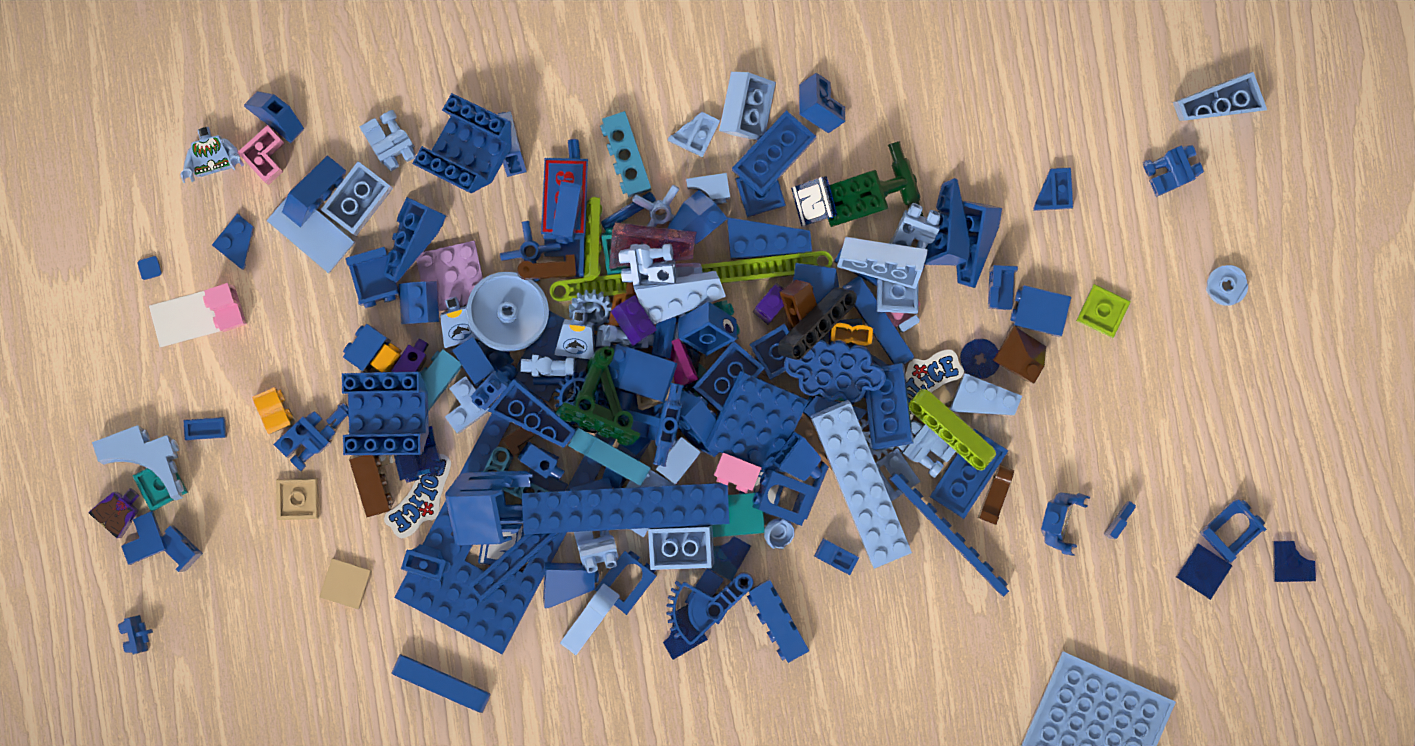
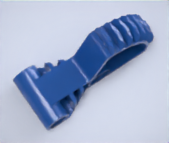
[666,572,753,645]

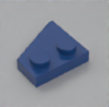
[1033,168,1073,211]
[212,214,254,270]

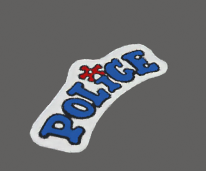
[905,350,964,421]
[384,452,451,539]

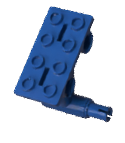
[603,383,684,467]

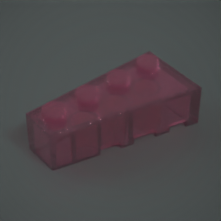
[609,222,697,269]

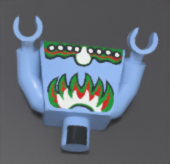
[180,127,244,183]

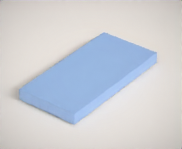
[267,197,355,273]

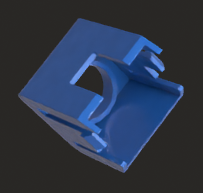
[445,471,532,545]

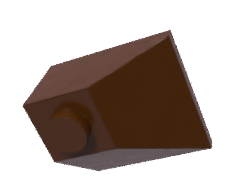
[993,326,1046,384]

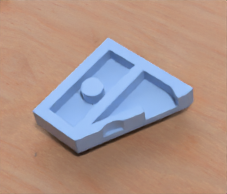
[668,112,720,158]

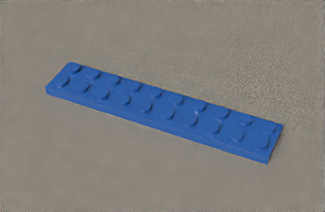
[522,483,730,534]

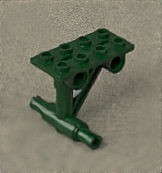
[819,141,924,227]
[556,346,641,446]

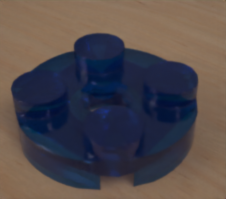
[959,339,1000,379]

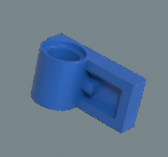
[814,538,859,575]

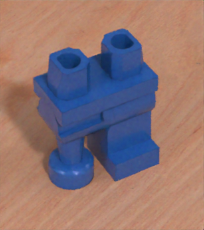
[1143,145,1204,197]
[470,364,517,410]
[273,411,336,471]

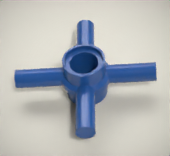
[500,221,561,282]

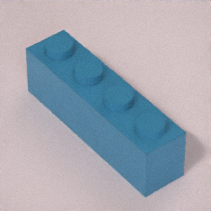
[420,349,463,412]

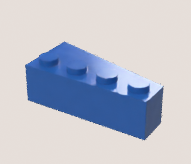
[727,217,812,260]
[488,378,577,448]
[747,579,809,663]

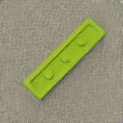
[584,197,602,281]

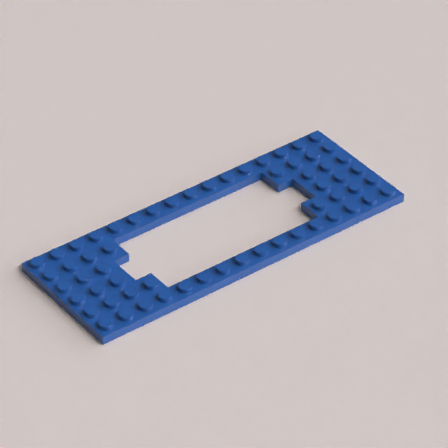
[394,311,630,655]

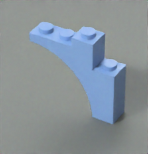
[92,425,184,501]

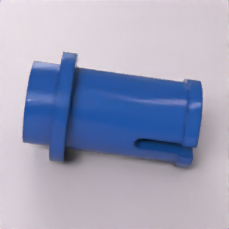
[326,403,349,429]

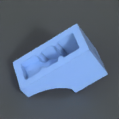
[686,173,730,205]

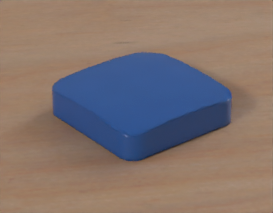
[137,256,162,280]

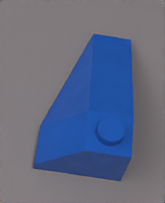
[383,197,446,282]
[956,200,1002,288]

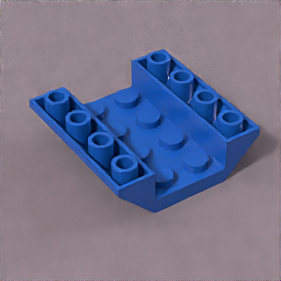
[412,93,512,194]
[341,372,429,455]

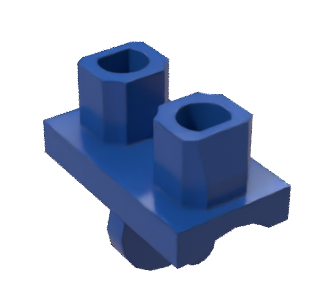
[118,615,153,654]

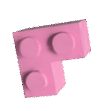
[237,125,285,185]
[203,283,247,332]
[714,453,761,493]

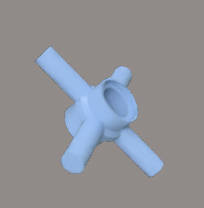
[632,185,679,239]

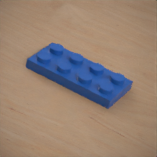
[732,110,816,196]
[865,363,914,450]
[929,429,1008,519]

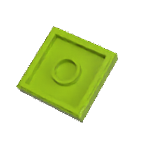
[1076,284,1131,338]

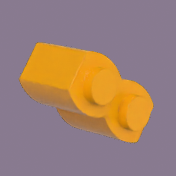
[830,323,873,347]
[370,343,402,372]
[252,387,294,434]

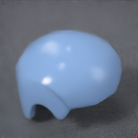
[764,518,794,549]

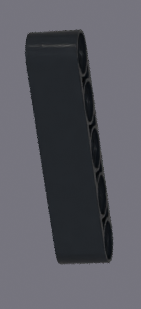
[778,287,857,360]

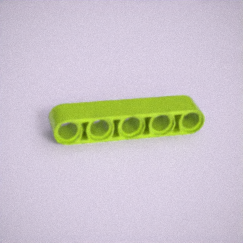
[909,389,996,470]

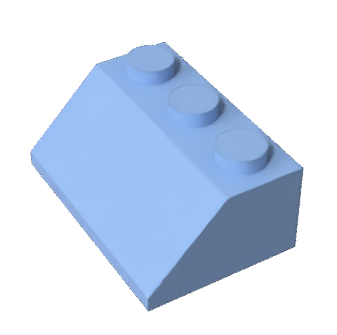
[719,72,776,140]

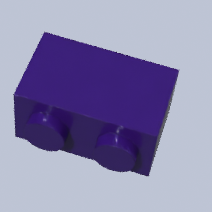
[611,295,657,346]

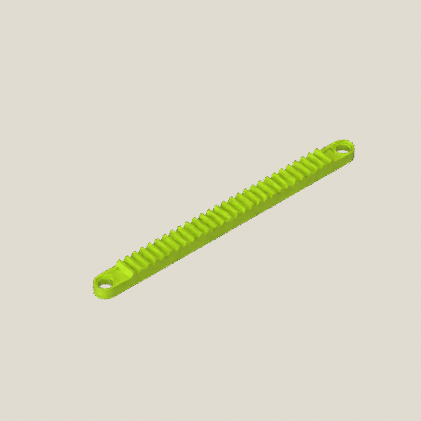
[550,251,833,302]

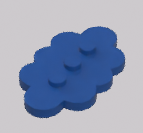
[784,339,886,403]

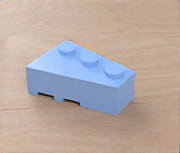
[949,373,1022,416]

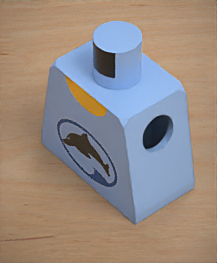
[440,297,478,348]
[555,310,595,359]

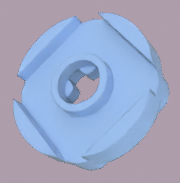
[1206,265,1248,306]

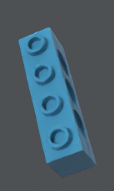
[600,111,652,198]

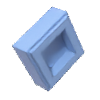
[897,315,920,333]

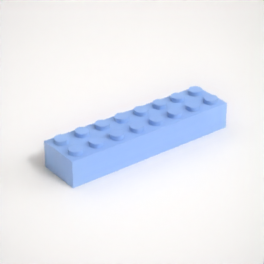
[810,400,912,569]

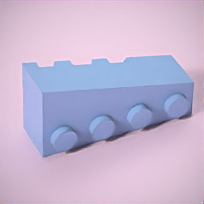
[837,237,928,289]
[632,271,726,324]

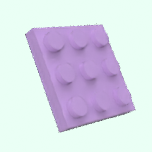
[416,241,483,311]

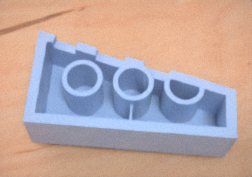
[1173,72,1267,121]

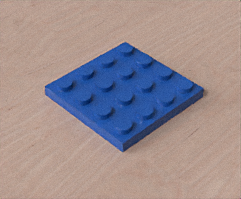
[705,371,808,471]

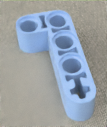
[560,584,620,655]

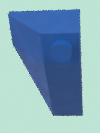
[924,178,970,266]
[653,190,728,263]

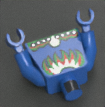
[1041,492,1090,556]

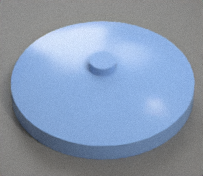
[467,272,549,351]

